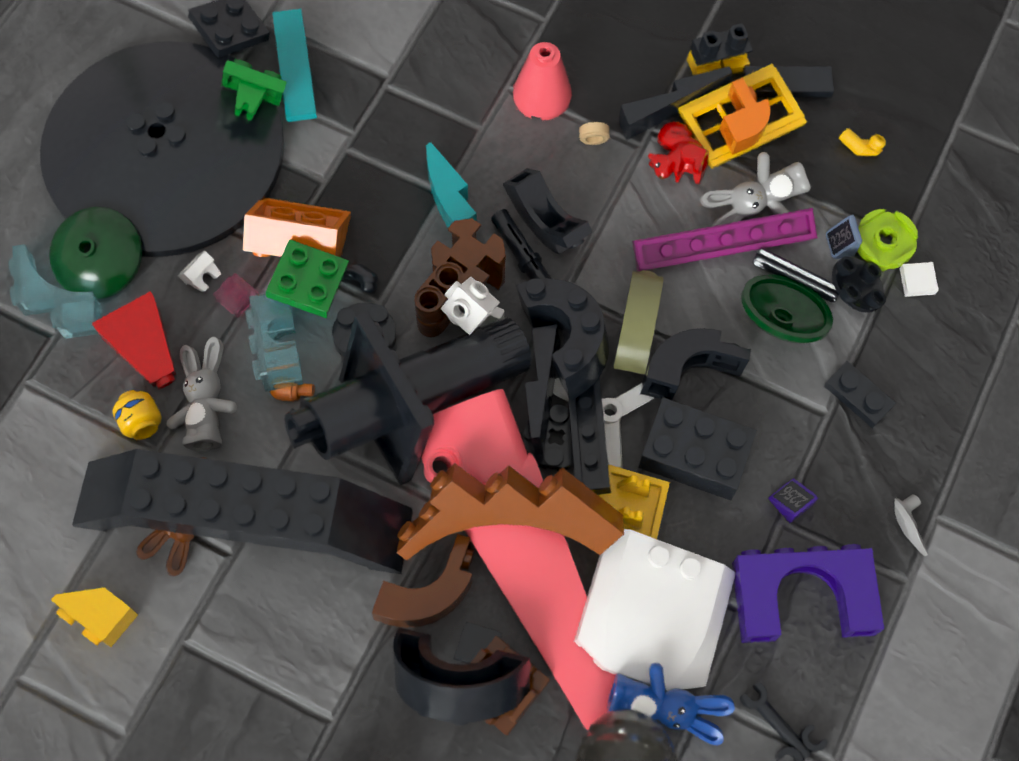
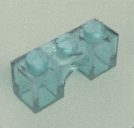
[245,294,304,392]

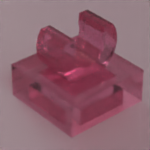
[213,273,260,318]

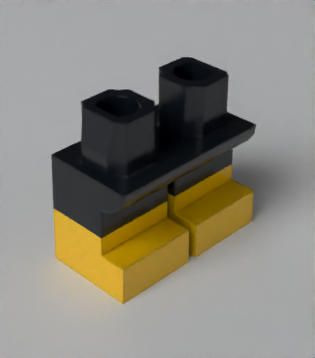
[687,23,753,76]

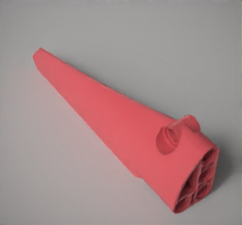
[421,389,633,740]

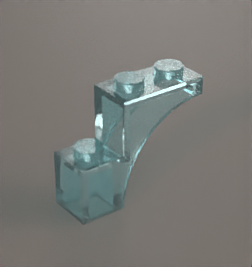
[9,244,102,339]

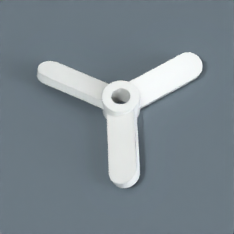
[553,378,654,468]

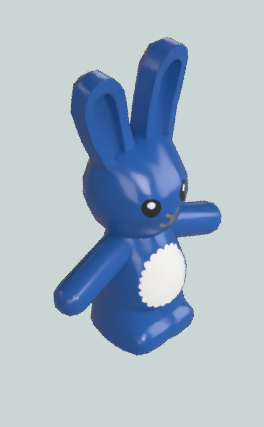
[607,662,735,745]

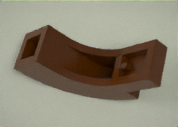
[372,534,475,627]

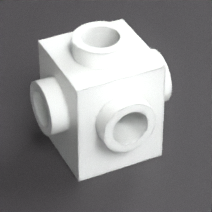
[441,277,500,335]

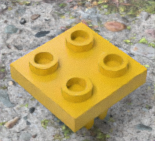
[598,464,670,539]

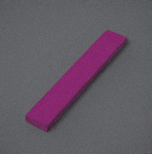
[632,208,818,271]

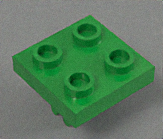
[221,59,287,121]
[266,239,349,318]

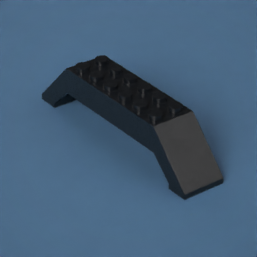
[72,449,413,574]

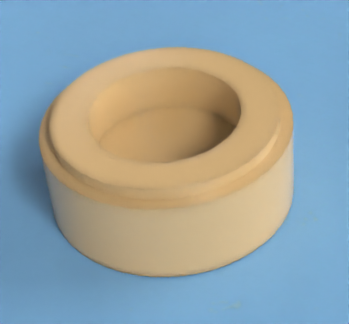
[579,122,610,145]

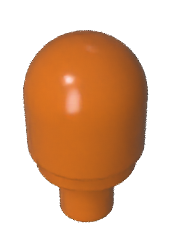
[269,375,315,402]

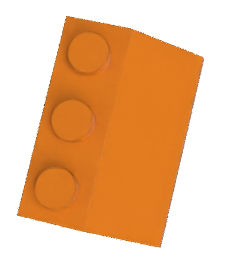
[243,198,351,257]

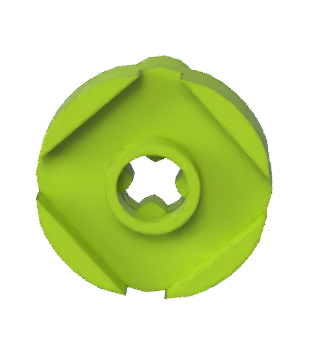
[857,209,918,271]

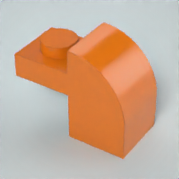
[719,78,770,155]

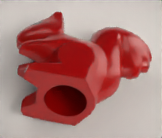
[648,122,709,185]

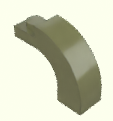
[614,270,664,375]

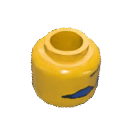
[112,390,162,440]

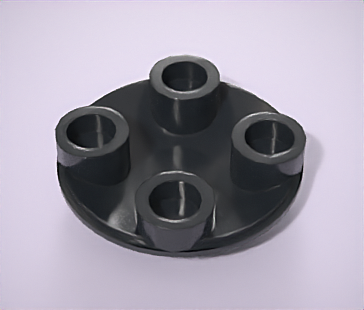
[832,256,886,313]

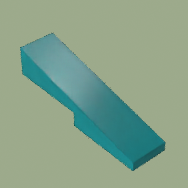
[272,9,317,122]

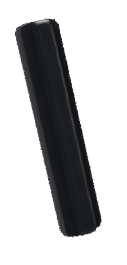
[753,248,839,303]

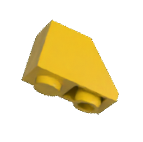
[51,587,138,647]

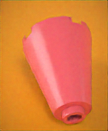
[513,42,572,120]

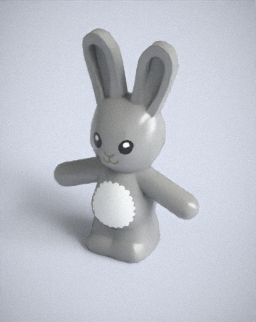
[700,152,811,226]
[166,337,237,451]

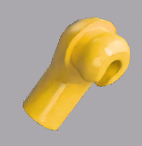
[839,128,886,156]

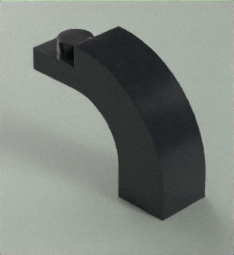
[503,168,593,255]
[640,328,751,400]

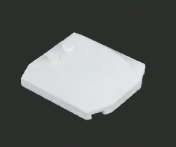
[574,529,736,692]

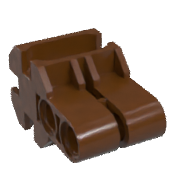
[414,218,506,337]

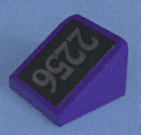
[768,478,819,523]

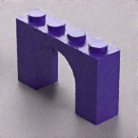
[732,544,884,643]

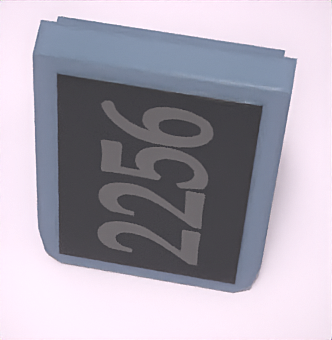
[826,215,862,259]

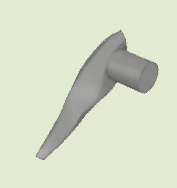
[894,494,928,557]

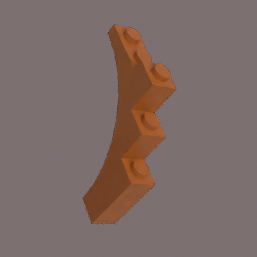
[397,463,624,560]

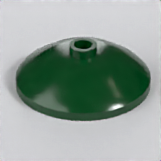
[49,207,142,300]
[741,275,833,344]

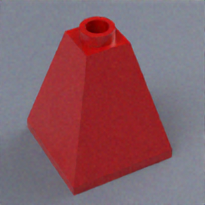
[92,291,176,389]

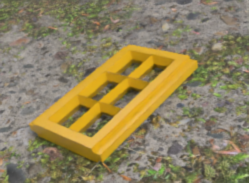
[678,64,807,169]

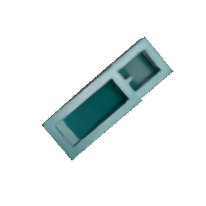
[426,142,477,228]

